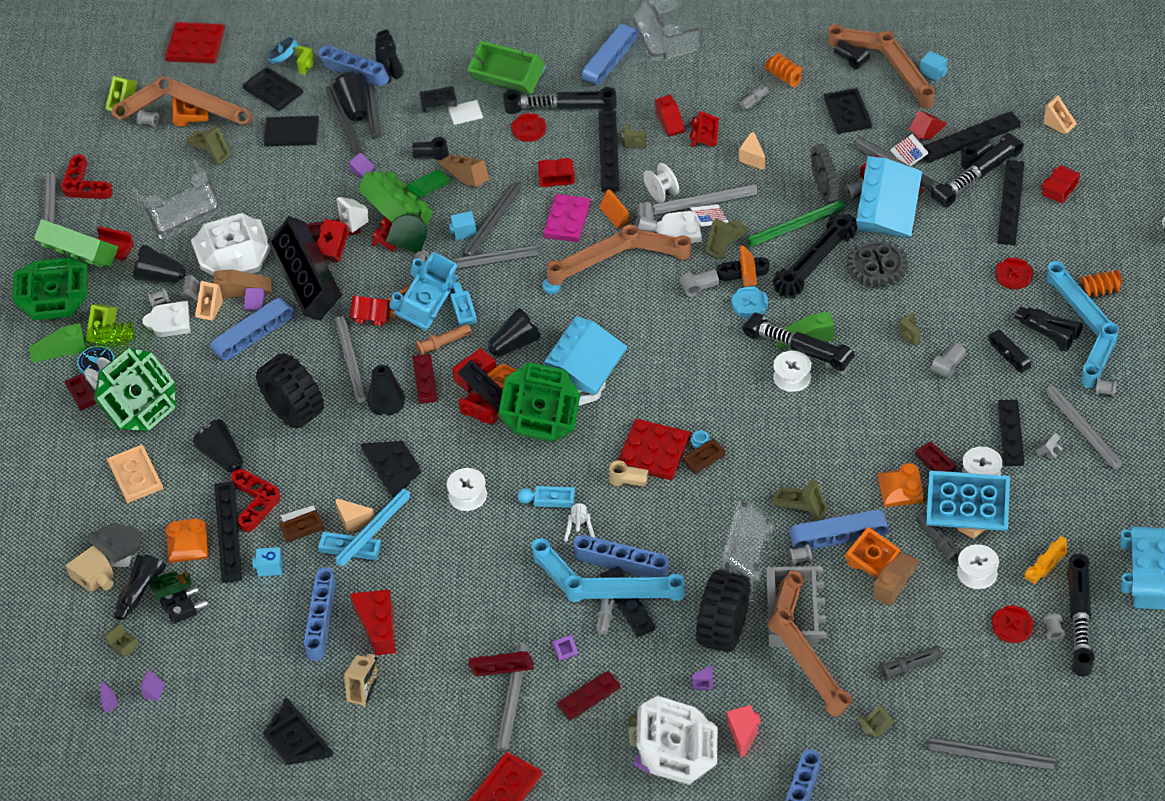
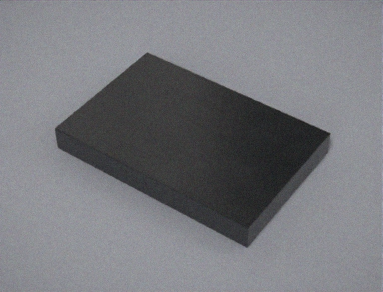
[243,66,303,111]
[824,88,872,134]
[264,116,319,146]

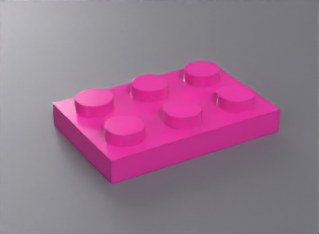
[543,194,591,243]

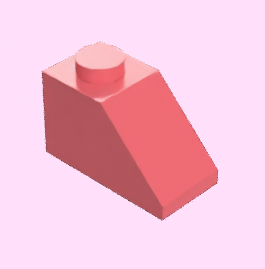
[727,705,760,757]

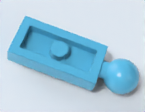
[517,486,575,508]

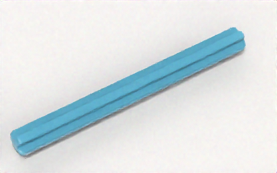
[335,489,410,566]

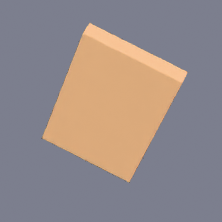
[107,444,163,503]

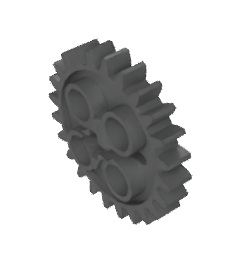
[810,143,839,203]
[847,238,908,289]

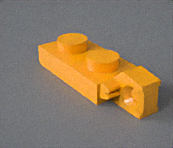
[1025,536,1067,584]

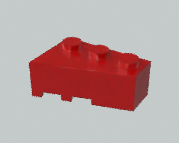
[350,589,396,656]

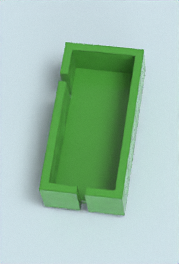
[467,40,546,95]
[358,171,434,227]
[34,219,118,268]

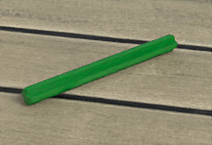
[747,200,845,247]

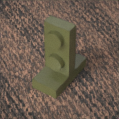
[186,125,231,165]
[706,218,748,260]
[772,480,828,522]

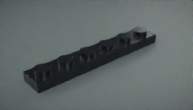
[598,110,619,192]
[923,111,1021,163]
[997,160,1025,245]
[214,481,242,583]

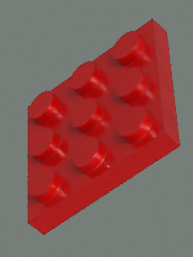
[165,22,225,64]
[618,418,691,481]

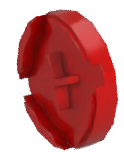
[511,113,546,142]
[995,258,1033,289]
[992,605,1033,643]

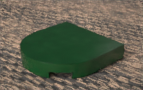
[386,213,427,253]
[149,571,192,599]

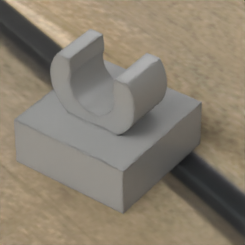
[181,275,200,301]
[1035,433,1062,459]

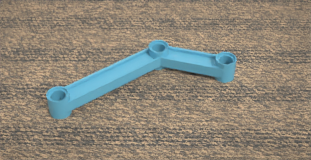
[1046,261,1119,388]
[532,538,686,602]

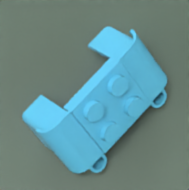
[389,252,458,331]
[1119,526,1165,610]

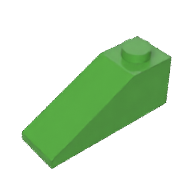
[775,311,834,349]
[29,323,86,363]

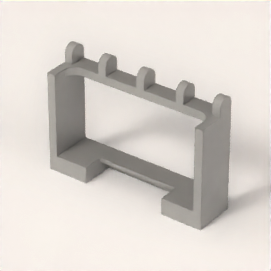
[766,566,827,647]

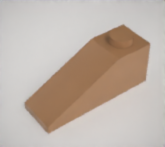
[439,154,489,187]
[214,269,272,299]
[873,552,920,606]

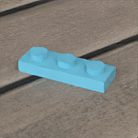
[318,532,382,561]

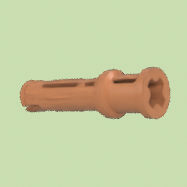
[415,324,472,355]

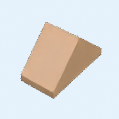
[1044,95,1077,134]
[739,132,765,169]
[195,281,223,321]
[335,499,374,533]

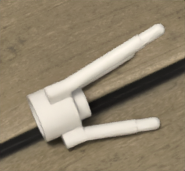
[564,503,595,542]

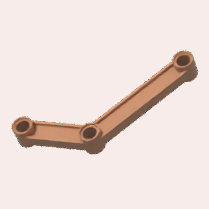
[828,24,935,109]
[112,76,253,125]
[547,225,691,285]
[767,570,852,717]

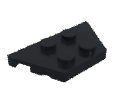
[360,441,420,498]
[263,698,333,765]

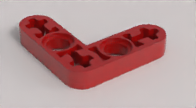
[61,154,113,199]
[231,469,281,532]

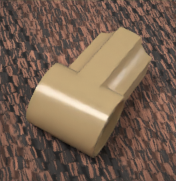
[609,461,649,487]

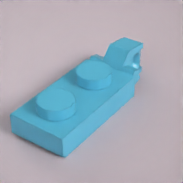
[450,282,477,327]

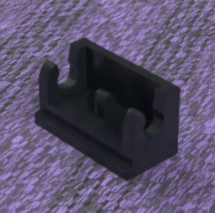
[419,86,457,113]

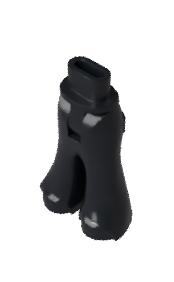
[375,29,404,84]
[1015,307,1083,351]
[114,555,166,620]

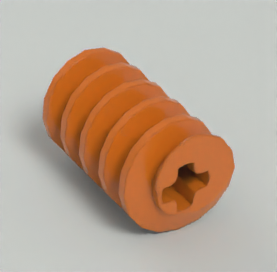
[765,53,803,87]
[1079,269,1122,297]

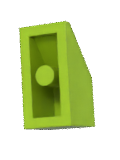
[105,76,138,114]
[86,303,117,344]

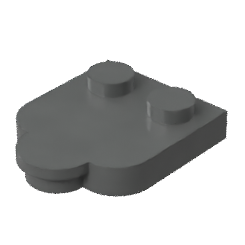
[87,523,141,563]

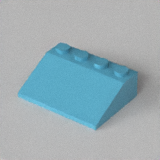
[856,156,922,237]
[544,316,627,395]
[926,471,1010,531]

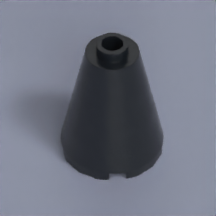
[332,72,367,121]
[133,245,186,282]
[488,308,541,357]
[367,365,405,416]
[193,419,243,472]

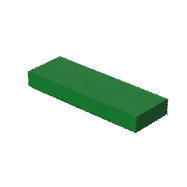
[408,169,451,197]

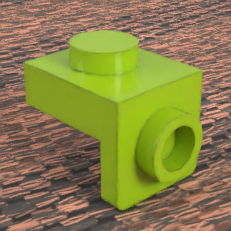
[296,46,314,75]

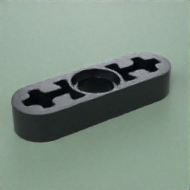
[717,257,770,281]
[988,330,1031,373]

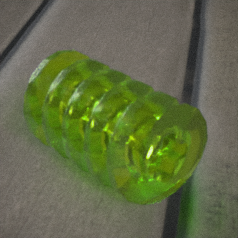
[93,322,134,348]

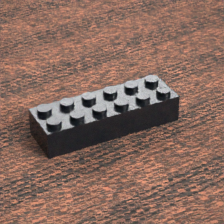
[267,216,342,321]

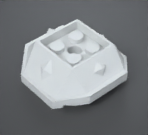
[191,213,271,275]
[636,696,717,785]

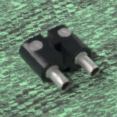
[159,586,208,624]

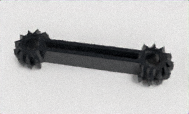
[773,212,858,298]

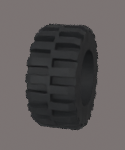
[256,353,324,428]
[696,570,751,653]

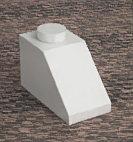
[337,197,369,233]

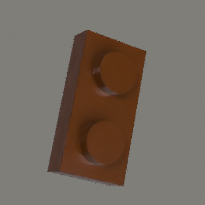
[683,439,726,474]
[279,510,324,543]

